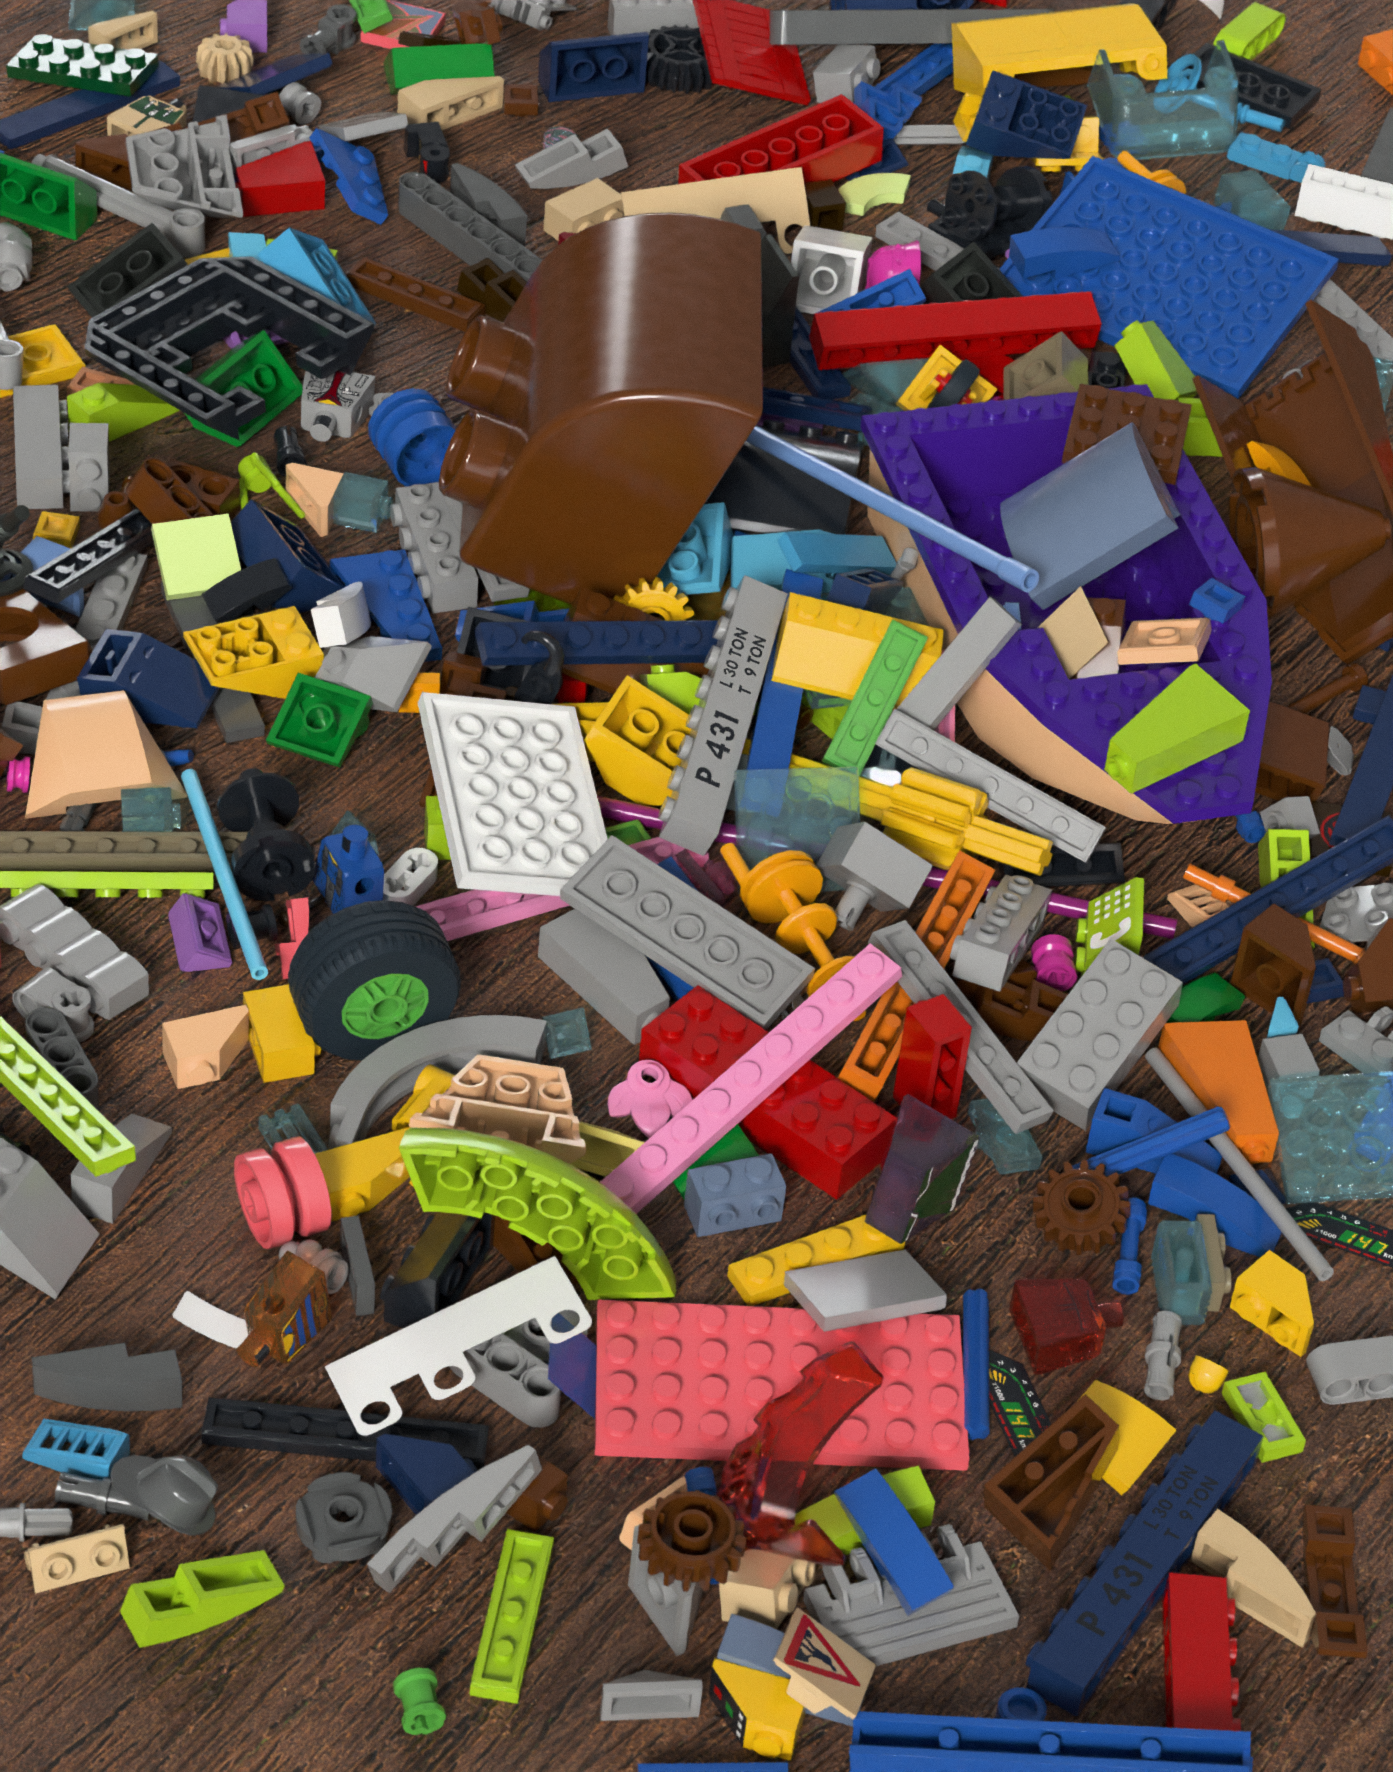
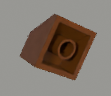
[1230,903,1316,1028]

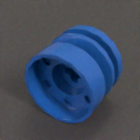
[368,388,456,486]

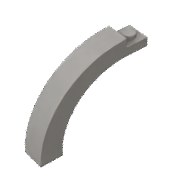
[328,1015,547,1149]

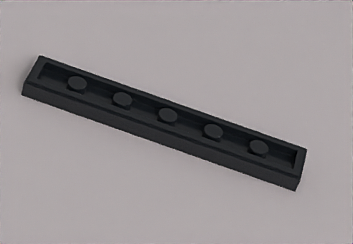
[23,508,154,604]
[202,1397,489,1471]

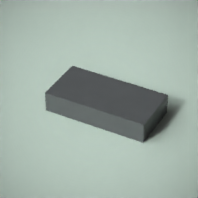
[340,1216,375,1316]

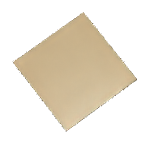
[1037,586,1109,679]

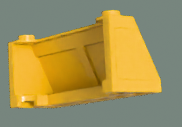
[952,3,1167,96]

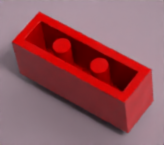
[893,994,972,1131]

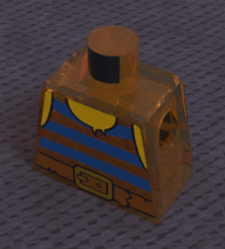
[236,1251,332,1367]

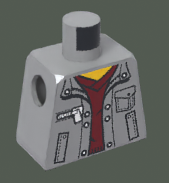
[301,370,375,442]

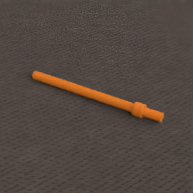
[1183,864,1363,962]

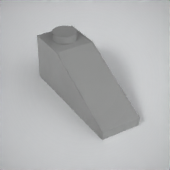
[71,1114,172,1224]

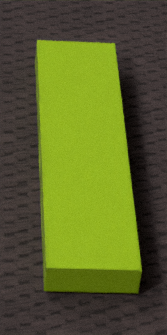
[469,1529,554,1704]

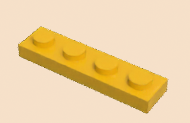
[727,1208,906,1306]

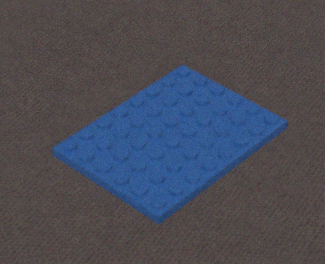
[999,155,1339,399]

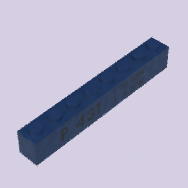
[1025,1410,1264,1717]

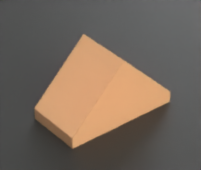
[286,463,344,537]

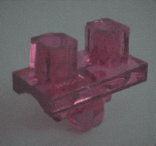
[675,849,735,909]

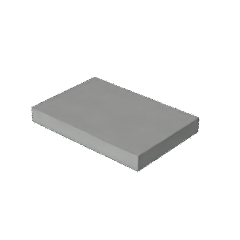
[784,1249,947,1332]

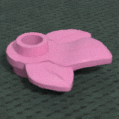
[608,1060,693,1138]

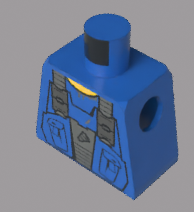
[312,825,384,914]

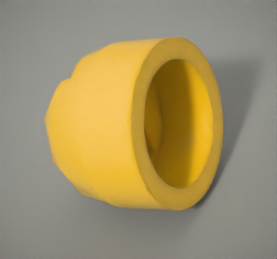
[1188,1355,1229,1394]

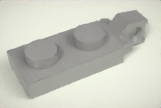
[229,125,316,179]

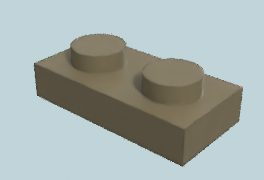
[1190,1214,1231,1312]

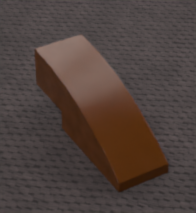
[972,980,1068,1042]

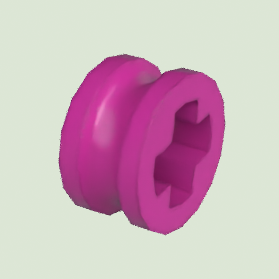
[6,756,30,793]

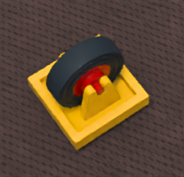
[895,345,997,411]

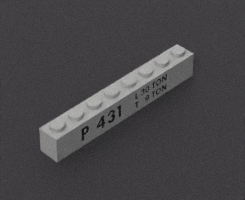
[658,575,788,856]

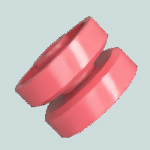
[234,1136,331,1249]

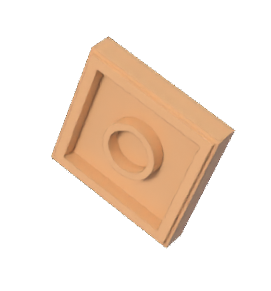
[1117,618,1211,665]

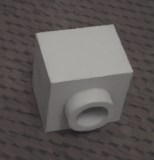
[1260,796,1320,840]

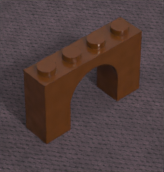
[0,579,92,705]

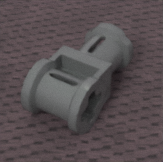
[300,4,356,54]

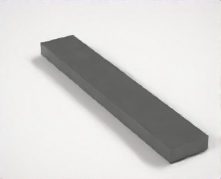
[161,581,265,743]

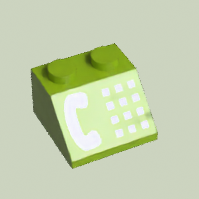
[1074,877,1144,977]

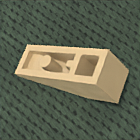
[398,76,504,130]

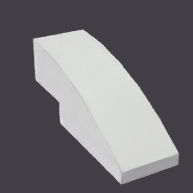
[311,582,371,648]

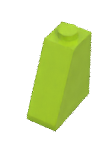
[1114,320,1198,401]

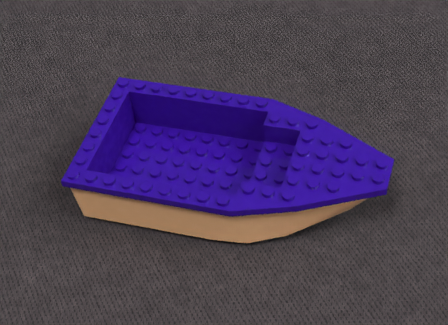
[860,384,1272,824]

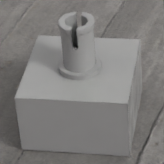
[816,822,933,931]

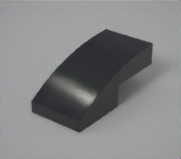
[202,558,293,624]

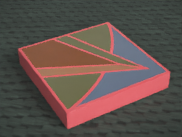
[361,0,446,49]

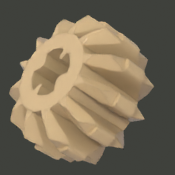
[196,33,254,84]

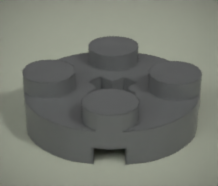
[295,1472,392,1564]

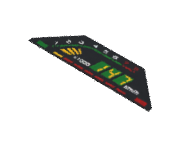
[1285,1201,1393,1268]
[961,1340,1052,1457]

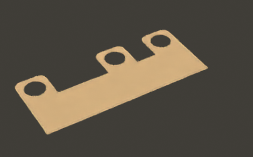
[621,167,811,254]

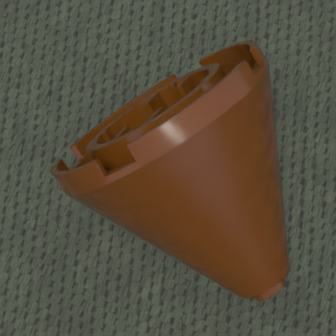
[1229,467,1391,619]

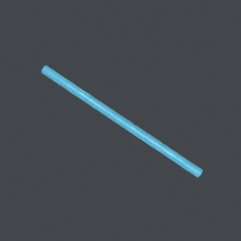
[181,769,268,980]

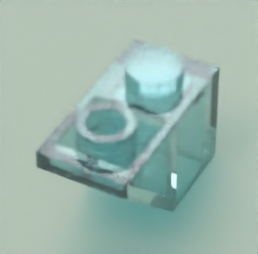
[1214,170,1291,230]

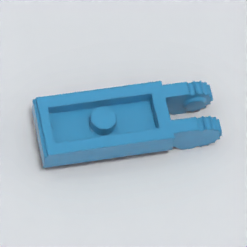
[1227,132,1326,183]

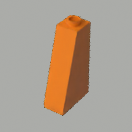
[1158,1020,1279,1164]

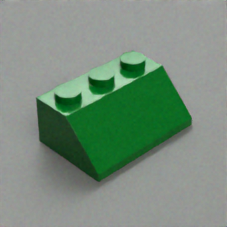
[383,43,494,95]
[0,153,97,241]
[184,330,303,447]

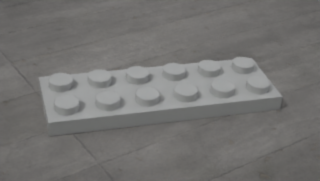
[560,835,815,1030]

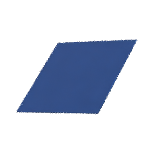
[548,1313,597,1418]

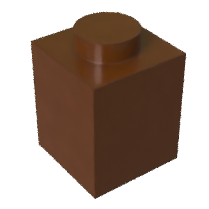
[506,1445,568,1532]

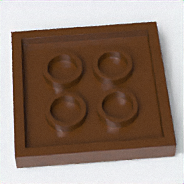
[1061,384,1192,485]

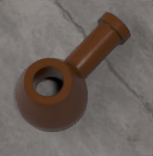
[98,476,135,529]

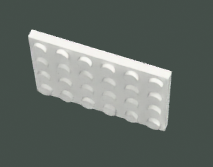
[418,692,608,896]

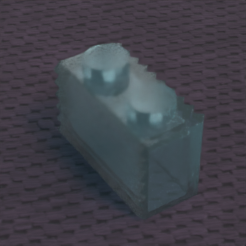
[1151,1220,1213,1325]

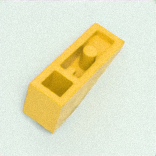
[315,1127,411,1222]

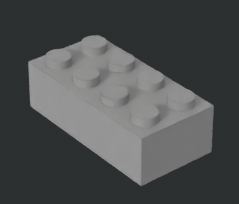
[1017,939,1183,1131]

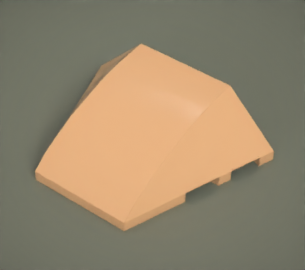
[25,690,187,819]
[409,1054,586,1164]

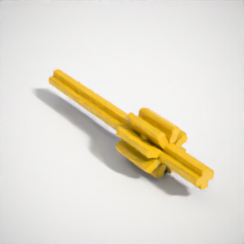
[742,738,1053,876]

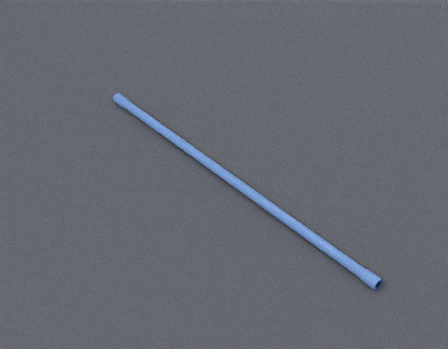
[746,425,1039,592]

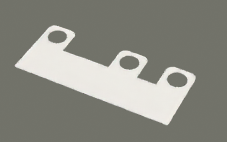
[325,1256,592,1436]

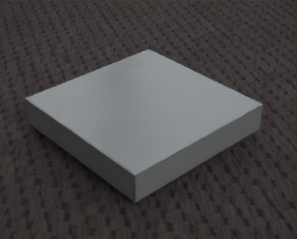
[318,111,408,141]

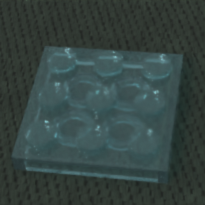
[734,767,860,894]
[1267,1071,1393,1204]

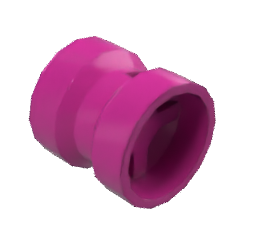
[1031,934,1077,992]

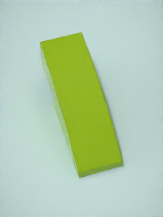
[780,1466,935,1562]
[120,1550,285,1648]

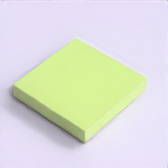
[151,514,241,600]

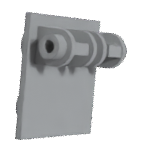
[491,0,576,31]
[1316,883,1393,945]

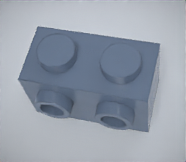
[684,1153,786,1238]

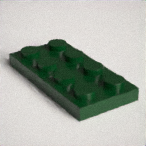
[6,34,159,97]

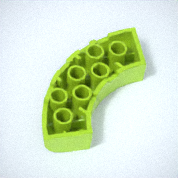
[399,1127,676,1300]

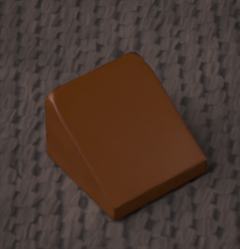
[440,652,488,696]

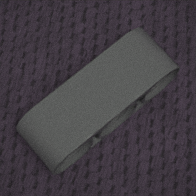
[25,1007,99,1111]

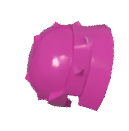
[865,240,921,289]

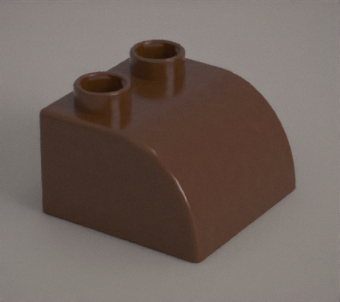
[439,212,763,605]

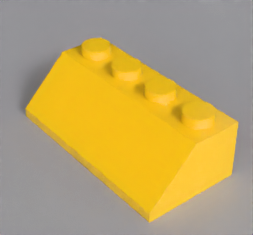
[771,592,944,711]

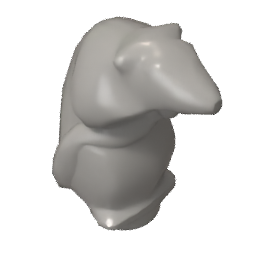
[0,222,33,292]

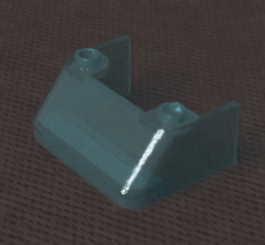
[1087,40,1238,160]

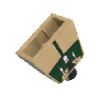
[107,96,187,137]

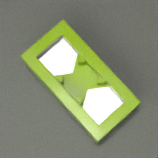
[1221,1372,1306,1463]

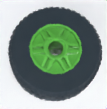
[288,900,461,1061]

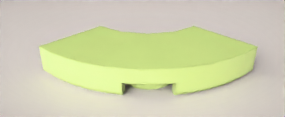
[838,173,911,216]

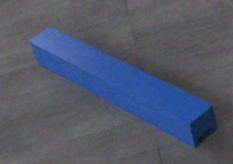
[849,1711,1253,1772]

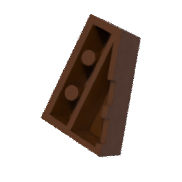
[983,1394,1119,1571]

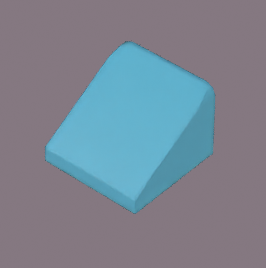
[1267,997,1299,1038]

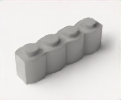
[0,884,149,1020]

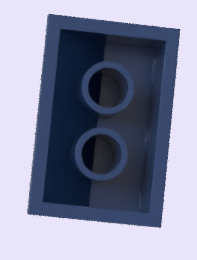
[538,32,649,102]
[231,499,346,614]

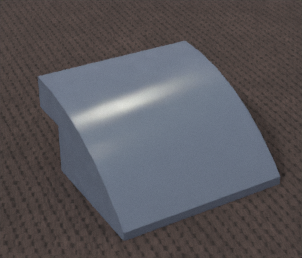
[1000,422,1180,610]

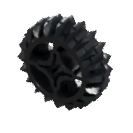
[645,24,714,95]

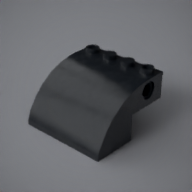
[705,420,865,535]

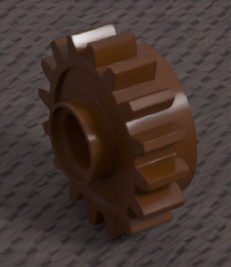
[1033,1160,1130,1255]
[637,1490,746,1592]

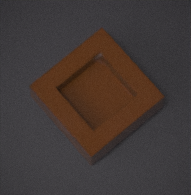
[503,84,538,117]

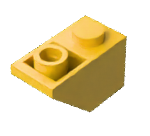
[1230,1250,1314,1357]

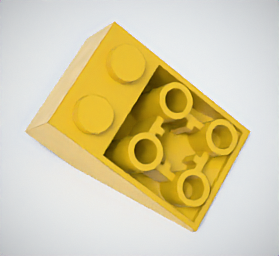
[183,606,324,699]

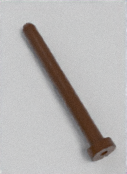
[1286,663,1368,714]

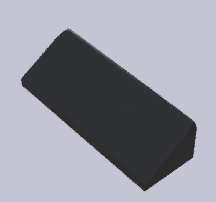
[997,843,1125,888]

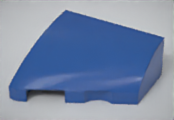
[854,81,922,140]

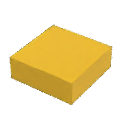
[33,511,80,549]

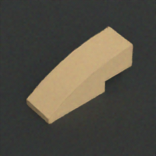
[1191,1509,1316,1648]

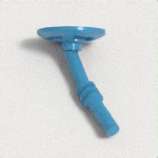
[1153,54,1285,132]

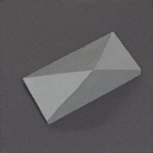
[600,1670,703,1721]

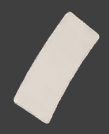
[173,1291,264,1352]

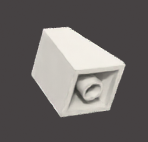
[791,225,873,314]

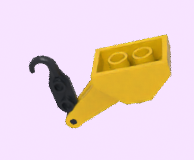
[514,631,691,806]

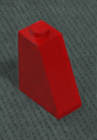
[235,141,325,217]

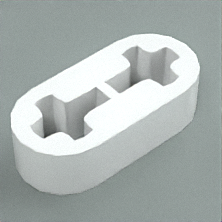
[383,848,438,906]

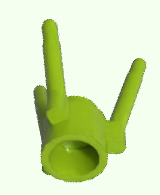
[238,453,305,519]

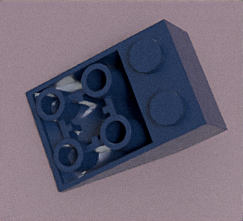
[965,70,1087,159]
[77,629,220,729]

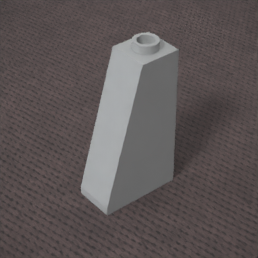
[538,909,670,1045]

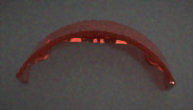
[717,1341,884,1566]

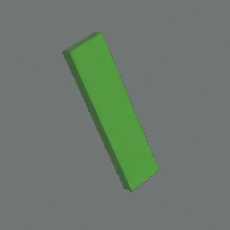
[822,619,928,776]

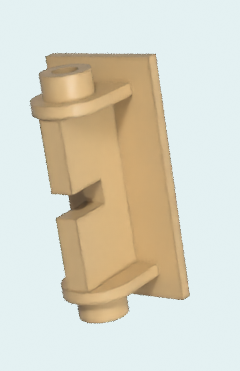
[24,1524,130,1593]

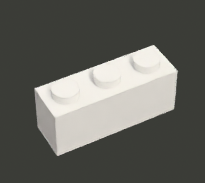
[1295,164,1393,240]

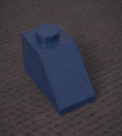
[376,1434,477,1515]

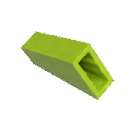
[1104,664,1250,794]

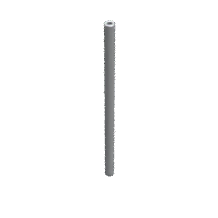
[1145,1047,1334,1281]

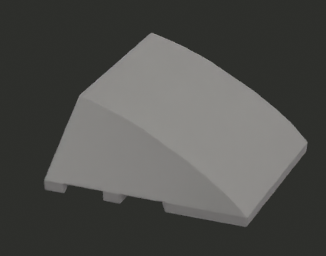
[125,115,243,218]

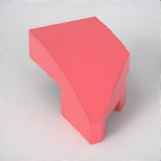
[275,898,309,979]

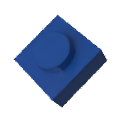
[1189,578,1246,624]

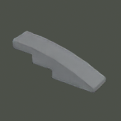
[367,1445,542,1593]

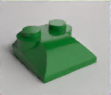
[266,673,373,768]

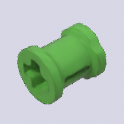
[393,1668,446,1735]

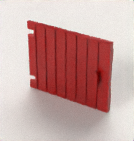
[692,0,811,105]

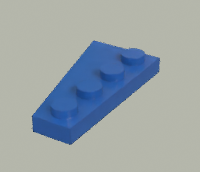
[330,549,442,662]

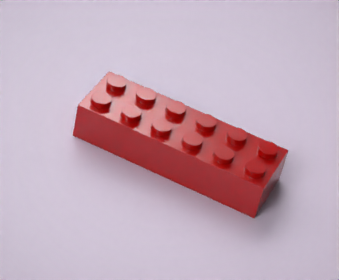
[678,94,884,184]
[639,985,897,1200]

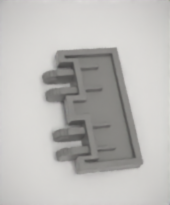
[803,1524,1019,1666]

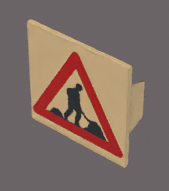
[773,1607,876,1719]

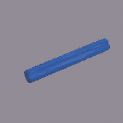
[1072,1107,1230,1177]
[963,1288,990,1441]

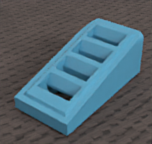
[22,1419,130,1480]

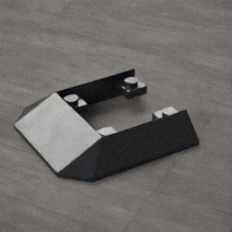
[84,256,374,440]

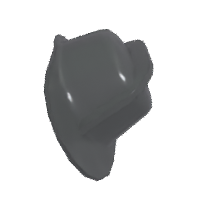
[110,1455,218,1536]

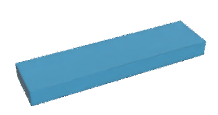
[777,532,896,575]

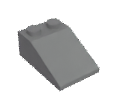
[0,1137,99,1299]

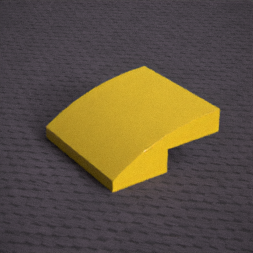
[1077,1380,1176,1496]

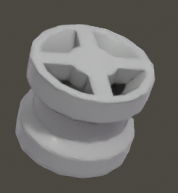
[279,82,321,125]

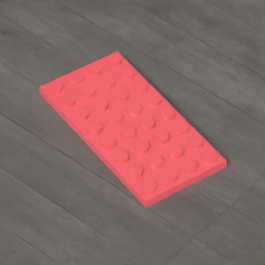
[595,1300,969,1471]

